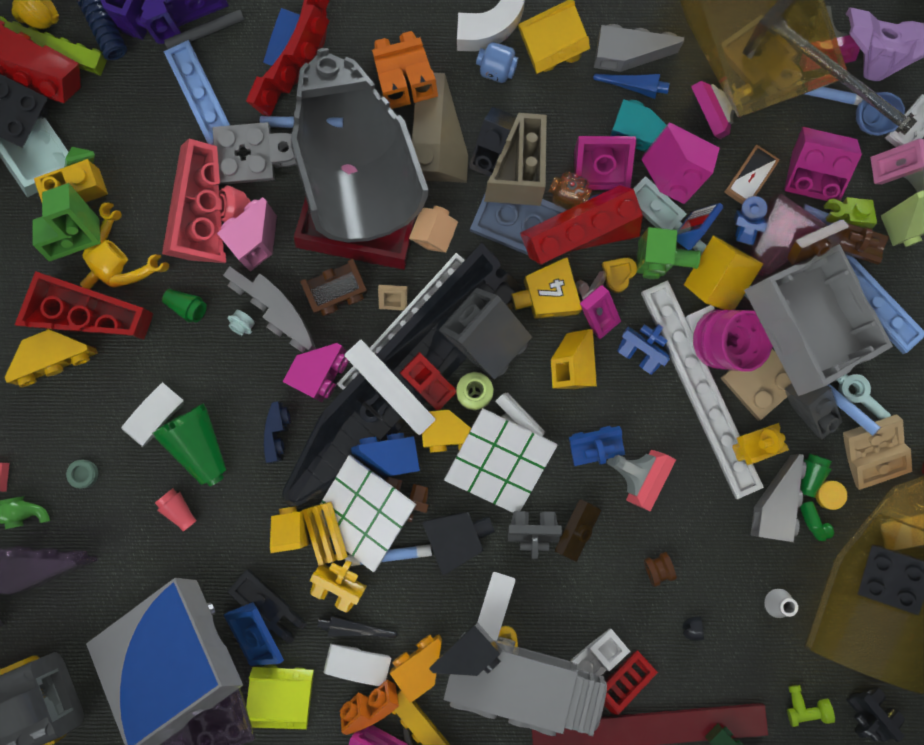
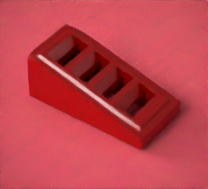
[604,650,658,714]

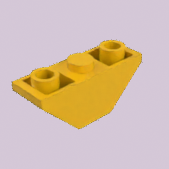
[5,329,98,387]

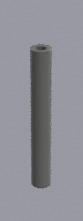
[164,9,245,49]

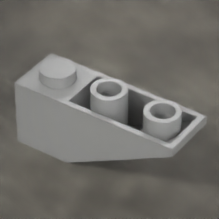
[594,24,684,72]
[751,454,806,542]

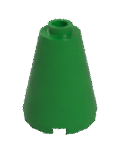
[152,403,226,487]

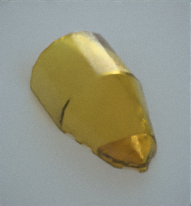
[804,476,924,695]

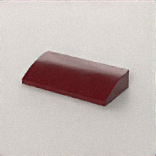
[294,197,416,270]

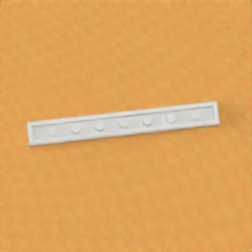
[641,280,764,499]

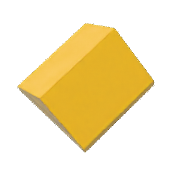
[684,235,763,310]

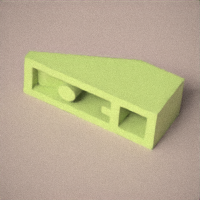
[881,190,924,247]

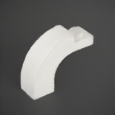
[457,0,525,51]

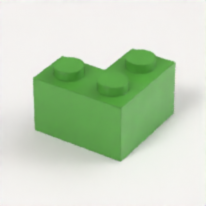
[33,183,101,262]

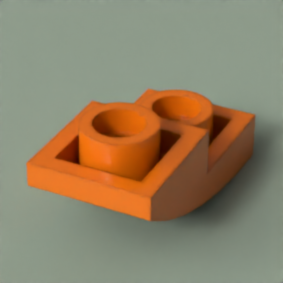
[340,680,399,735]

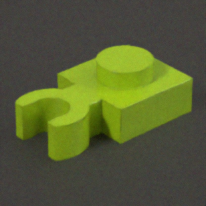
[824,197,877,229]

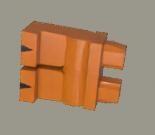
[372,31,438,109]

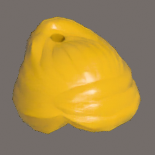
[11,0,59,29]

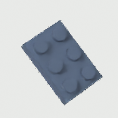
[470,192,568,263]

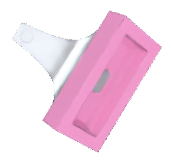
[870,139,924,192]

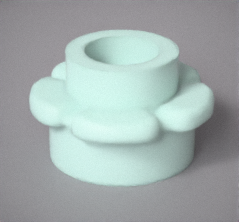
[228,310,255,336]

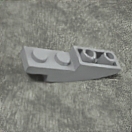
[223,266,316,353]

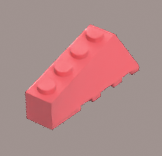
[162,138,226,263]

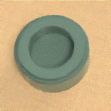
[66,460,98,489]

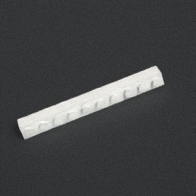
[337,253,465,390]

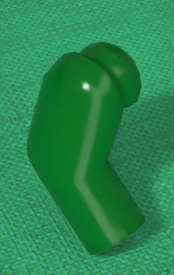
[799,501,834,541]

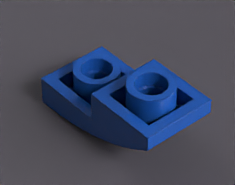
[263,8,300,66]

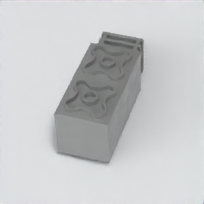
[443,632,607,736]

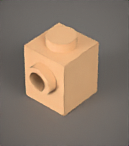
[409,206,458,253]

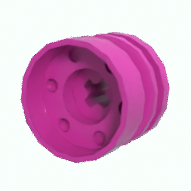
[693,310,773,372]

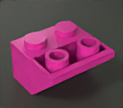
[784,127,862,201]
[283,343,349,402]

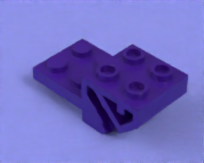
[101,0,229,44]

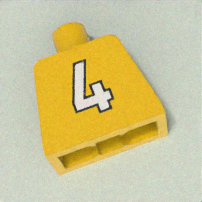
[511,258,582,318]

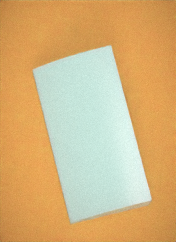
[0,117,69,197]

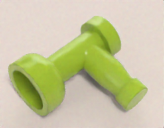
[787,685,835,727]

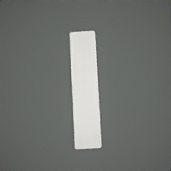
[345,340,435,435]
[478,572,515,641]

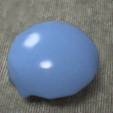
[856,92,905,136]

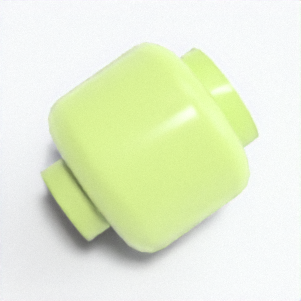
[456,372,494,410]

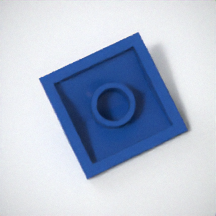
[224,602,284,666]

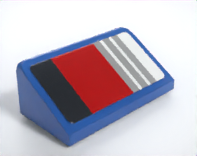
[677,203,723,251]

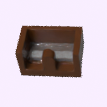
[300,259,368,316]

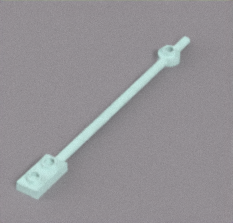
[634,176,891,420]

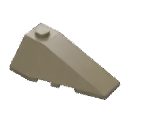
[412,73,468,183]

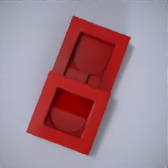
[400,352,456,411]

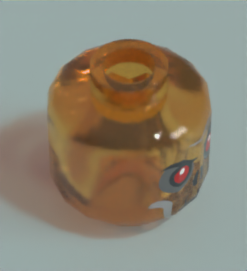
[549,171,592,210]

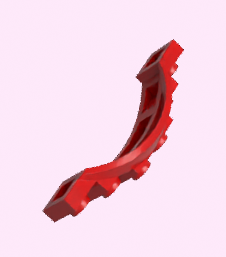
[246,0,330,117]

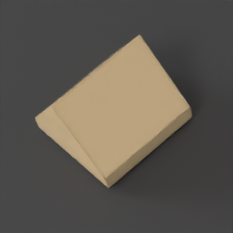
[378,285,408,310]

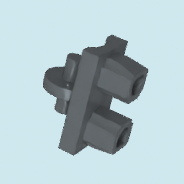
[508,511,562,559]

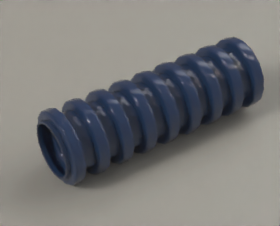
[77,0,128,60]

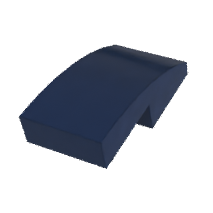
[264,401,291,463]

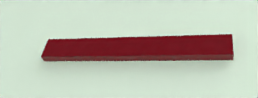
[531,703,768,745]

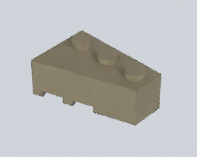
[484,113,547,206]

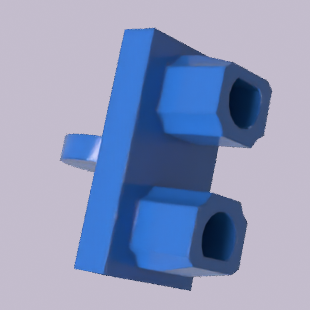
[734,196,767,245]
[617,324,670,374]
[569,426,625,466]

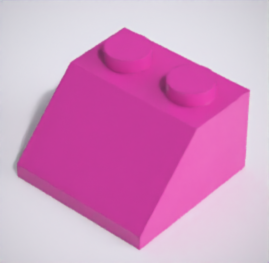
[642,122,720,204]

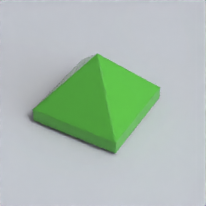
[64,147,95,167]

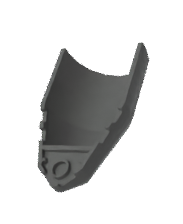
[291,48,429,242]

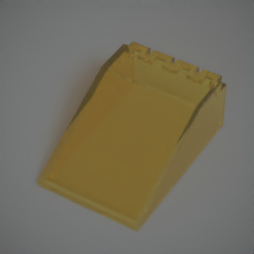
[680,0,849,118]

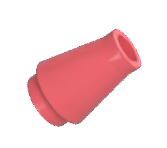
[155,488,197,531]

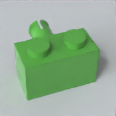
[636,227,701,279]

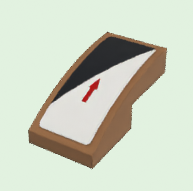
[724,144,779,204]

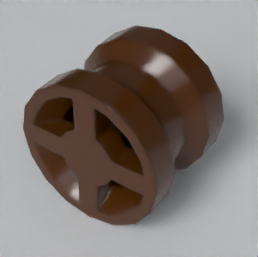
[644,552,677,587]

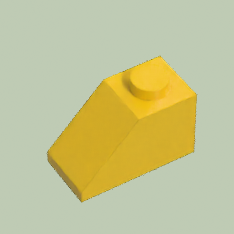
[270,506,309,553]

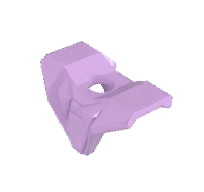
[846,8,924,81]

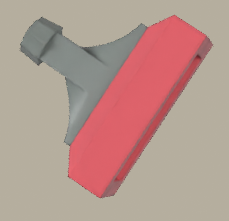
[607,450,676,512]

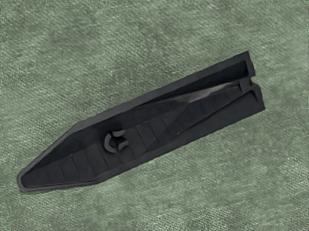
[282,243,523,506]

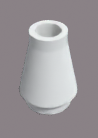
[764,589,798,618]

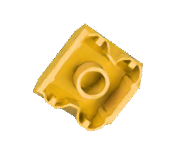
[518,0,590,74]

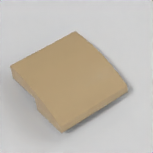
[843,414,912,490]

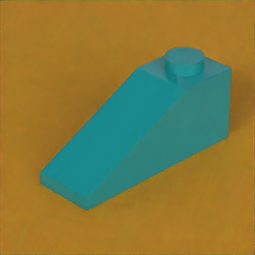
[610,99,667,152]

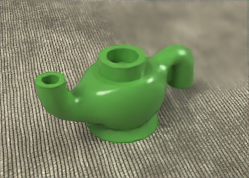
[0,496,50,529]

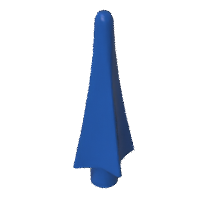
[593,74,670,99]

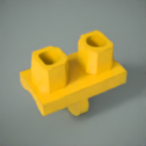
[732,423,789,465]
[310,560,367,613]

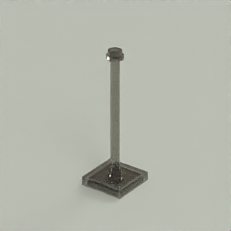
[742,0,917,135]

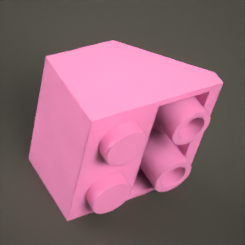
[217,197,277,272]

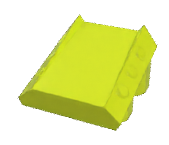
[244,664,314,729]

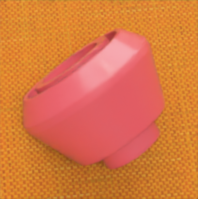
[219,186,251,223]

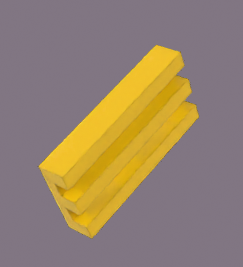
[302,502,348,566]

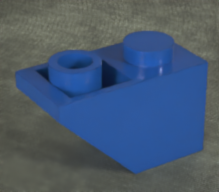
[351,433,420,477]

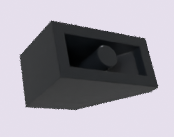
[429,622,502,676]

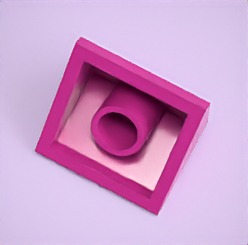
[574,136,636,190]

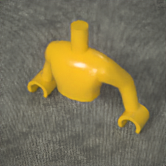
[80,203,169,290]

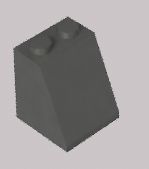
[439,288,532,380]

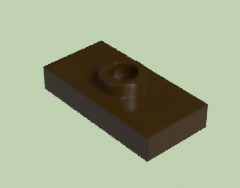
[555,499,601,562]

